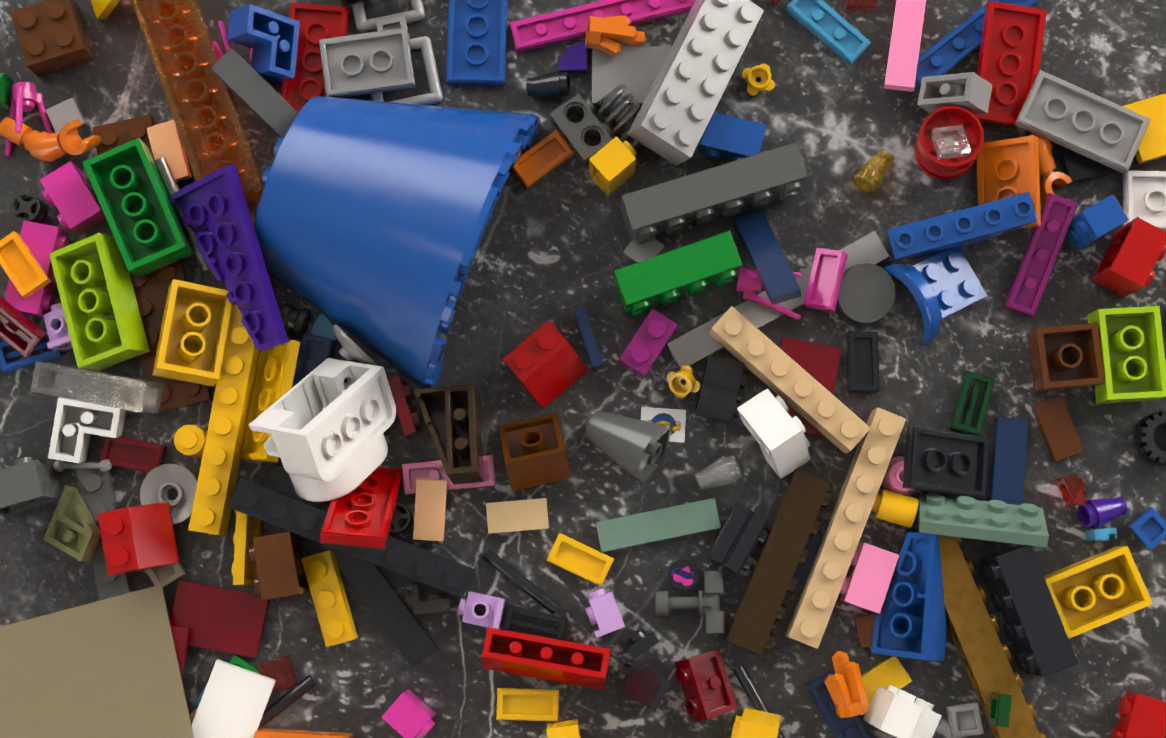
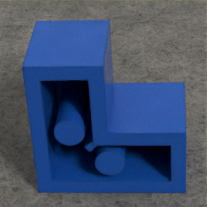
[227,4,300,85]

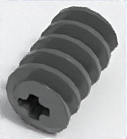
[595,84,641,149]

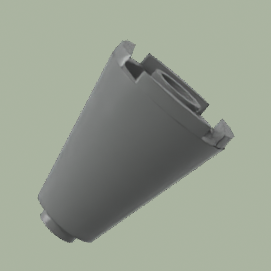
[583,410,671,482]

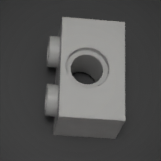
[917,72,993,114]

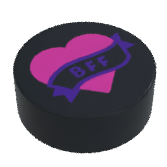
[668,560,699,590]

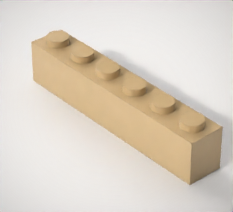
[709,306,871,454]

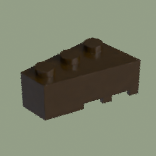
[413,384,484,485]

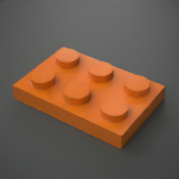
[977,135,1041,229]

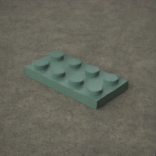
[918,492,1049,548]

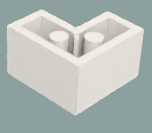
[737,388,811,479]
[48,396,127,463]
[863,684,942,738]

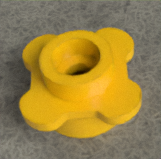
[742,63,775,96]
[667,365,701,399]

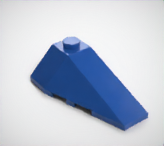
[871,532,947,661]

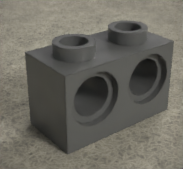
[550,93,614,168]

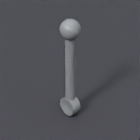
[53,459,112,472]

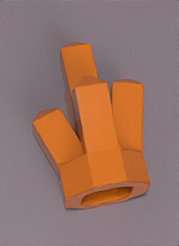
[585,15,646,57]
[824,651,870,718]

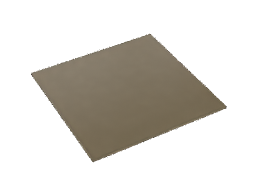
[0,584,194,738]

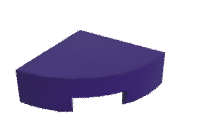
[558,41,587,73]

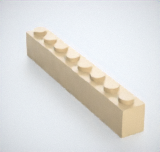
[784,407,906,649]

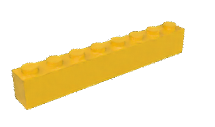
[188,304,260,536]

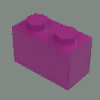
[619,309,678,380]

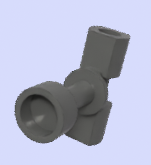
[655,571,725,634]

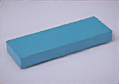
[785,0,871,66]

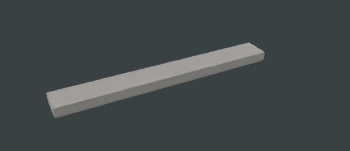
[666,231,889,370]

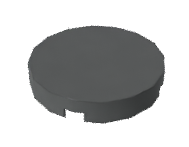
[837,263,896,323]

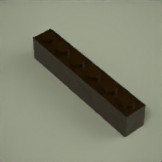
[725,469,833,655]

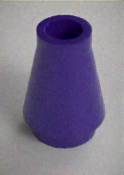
[1078,497,1127,529]

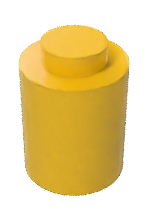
[174,425,207,458]
[871,489,919,528]

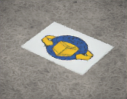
[641,407,686,443]

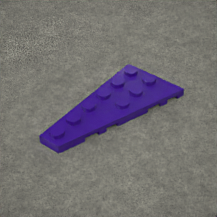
[168,165,289,352]

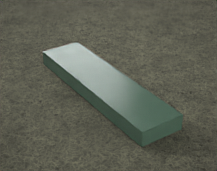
[596,498,721,552]

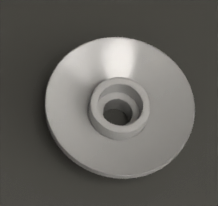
[333,324,379,366]
[140,464,198,525]

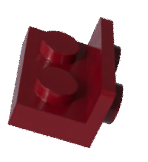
[675,649,738,721]

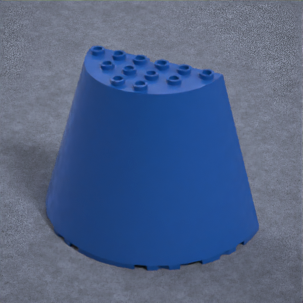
[254,96,541,389]

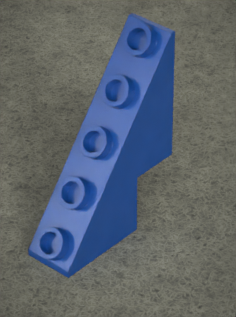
[887,192,1038,259]

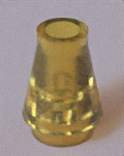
[853,149,894,193]

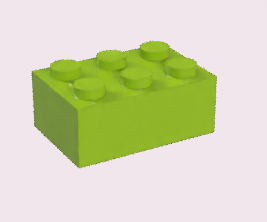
[1087,306,1166,404]

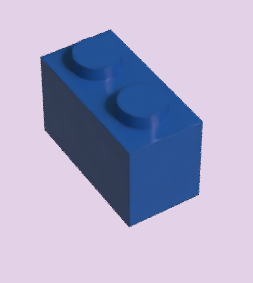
[698,112,766,162]
[1066,194,1129,250]

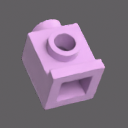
[43,303,73,351]
[585,588,625,638]
[458,591,506,629]

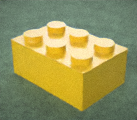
[152,279,232,387]
[1044,546,1153,639]

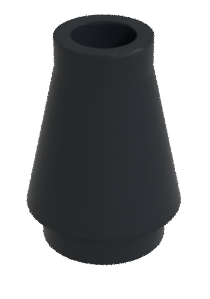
[526,70,571,99]

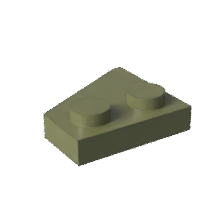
[44,485,101,563]

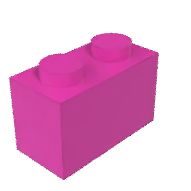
[40,161,106,236]
[381,689,437,738]

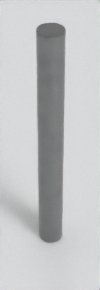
[154,157,210,272]

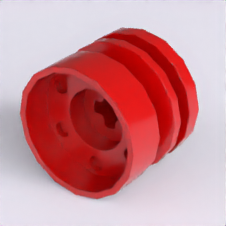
[914,106,984,181]

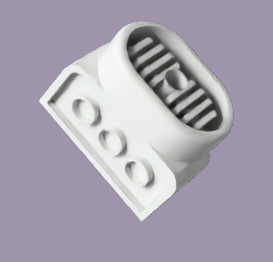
[249,358,396,502]

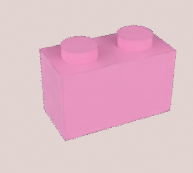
[840,542,899,614]

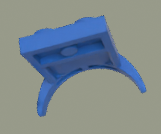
[883,247,987,345]

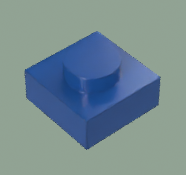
[1126,507,1166,551]

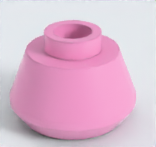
[882,456,917,496]

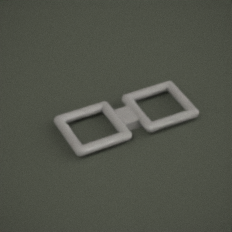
[352,0,443,105]

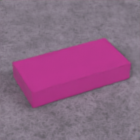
[803,248,848,312]

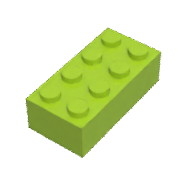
[49,233,150,370]

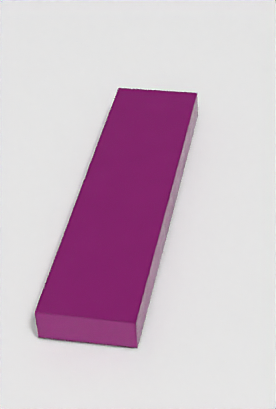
[1004,193,1079,316]

